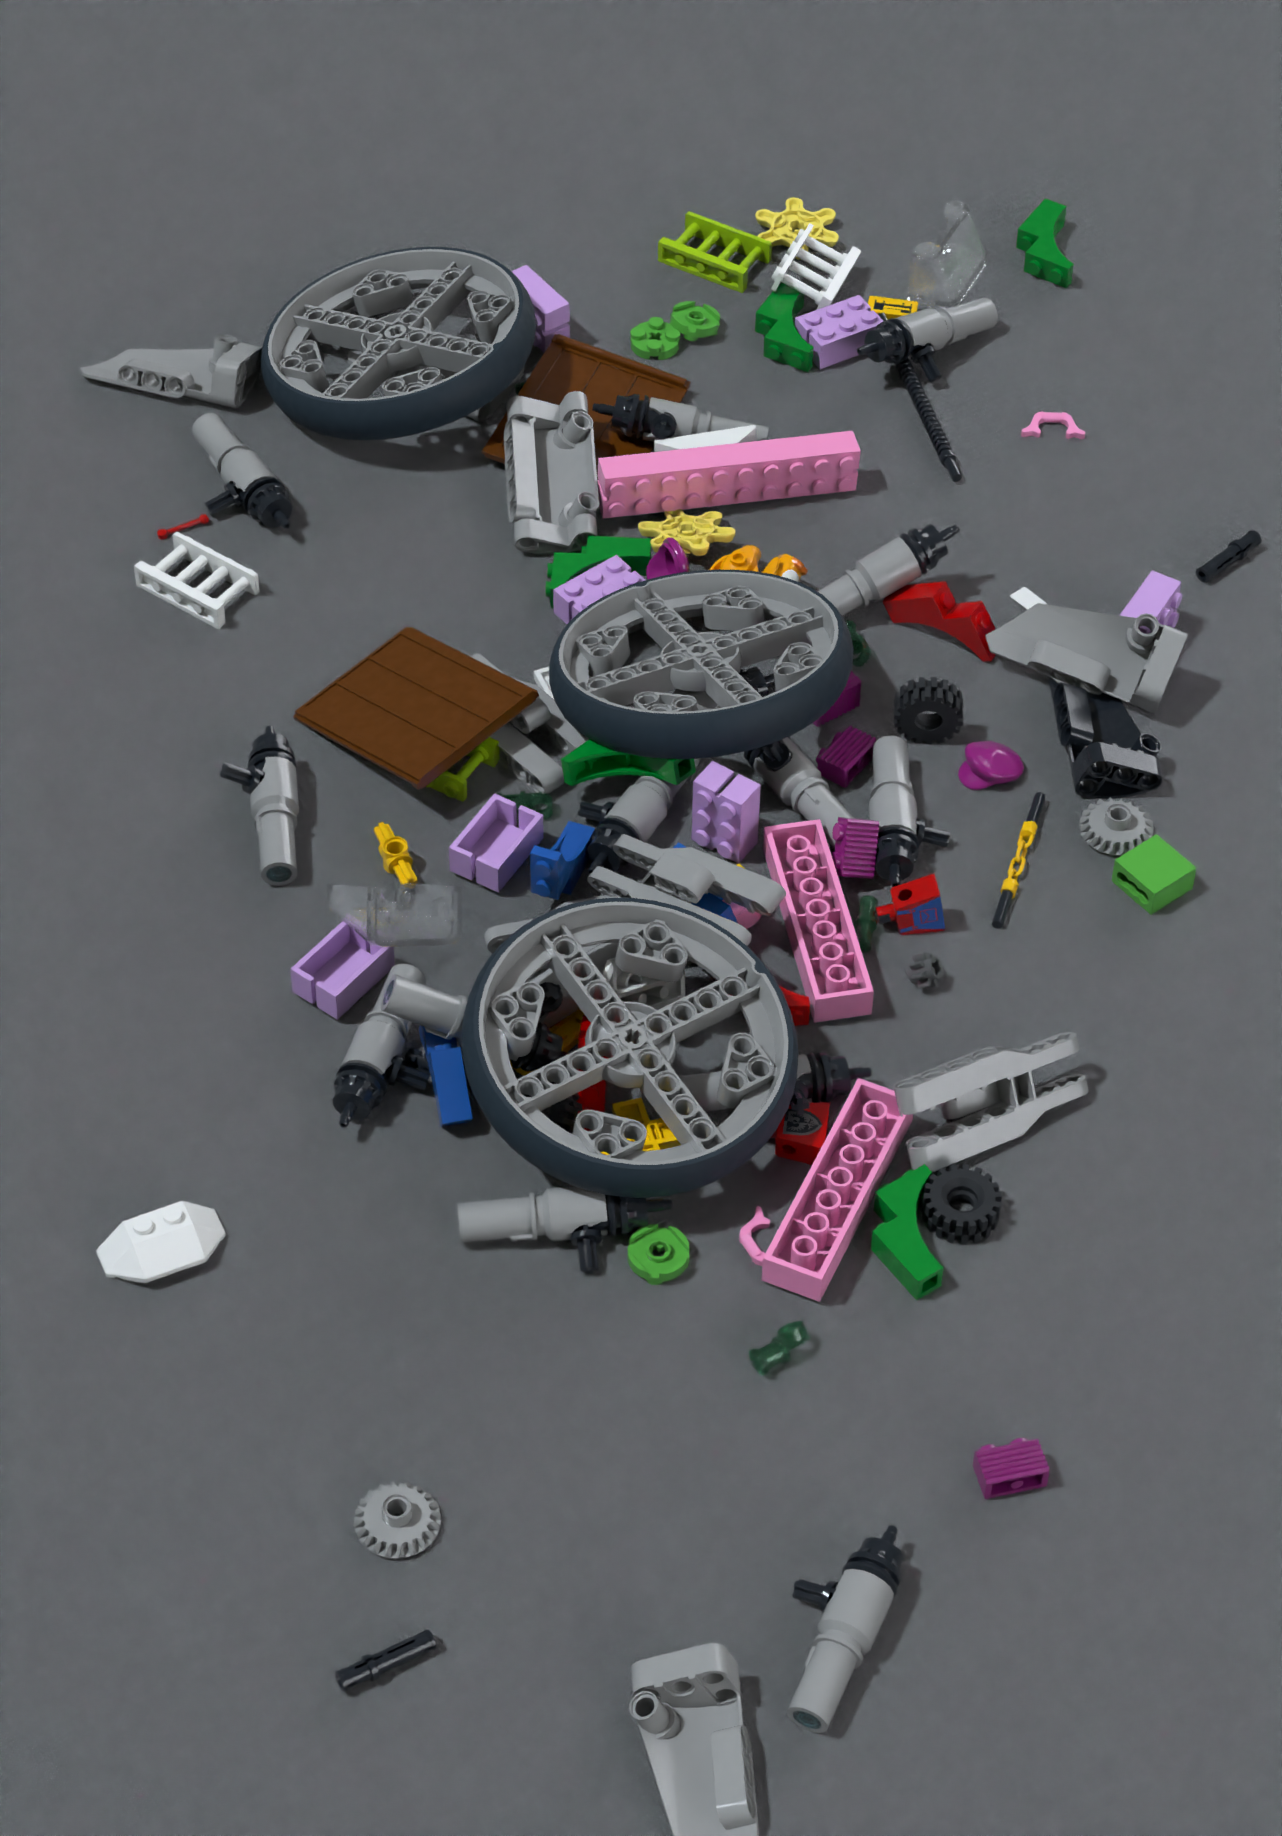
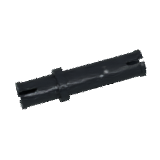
[1196,530,1262,583]
[335,1629,436,1692]

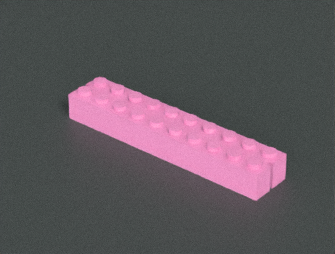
[597,431,861,519]

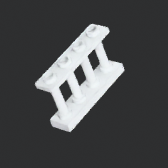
[771,223,861,310]
[134,532,260,629]

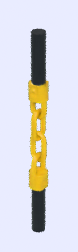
[991,792,1046,929]

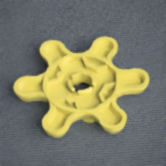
[755,197,839,259]
[638,509,735,556]

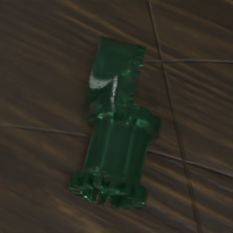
[845,620,871,667]
[497,791,553,820]
[748,1321,810,1376]

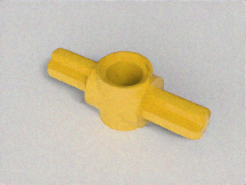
[374,822,418,889]

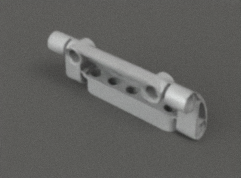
[504,391,600,554]

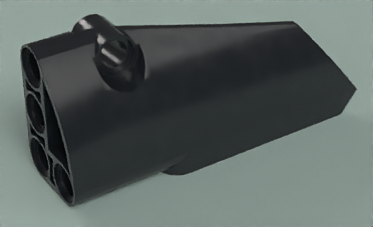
[1048,676,1163,799]

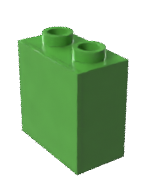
[1111,834,1196,915]

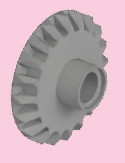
[1079,797,1154,856]
[354,1480,441,1559]

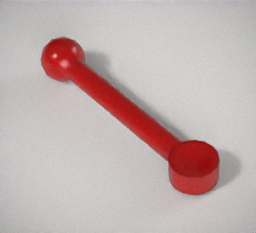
[157,514,209,540]

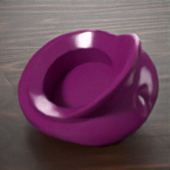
[646,537,689,580]
[958,741,1024,790]

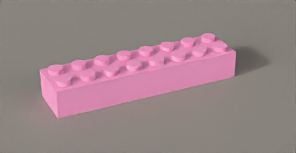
[763,819,874,1023]
[762,1078,913,1302]

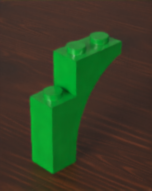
[1016,198,1074,288]
[755,282,814,372]
[545,535,651,608]
[561,739,696,786]
[871,1164,944,1300]

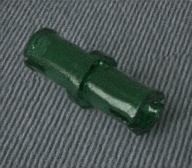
[854,895,878,953]

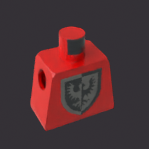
[770,1102,830,1165]

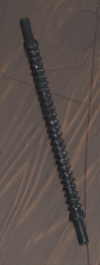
[878,313,962,482]

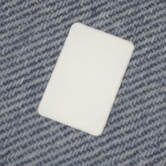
[1010,587,1047,610]

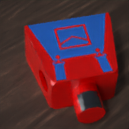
[876,874,946,935]

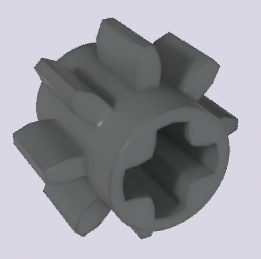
[907,952,944,989]

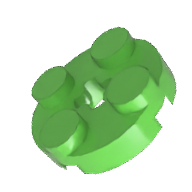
[669,301,720,341]
[630,317,680,360]
[627,1224,690,1285]

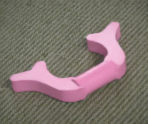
[1021,411,1085,439]
[739,1206,770,1266]

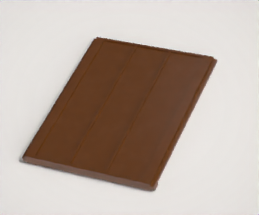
[482,334,691,480]
[293,626,539,790]

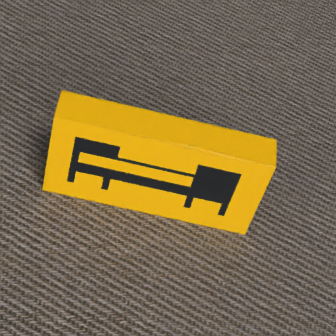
[868,296,918,320]

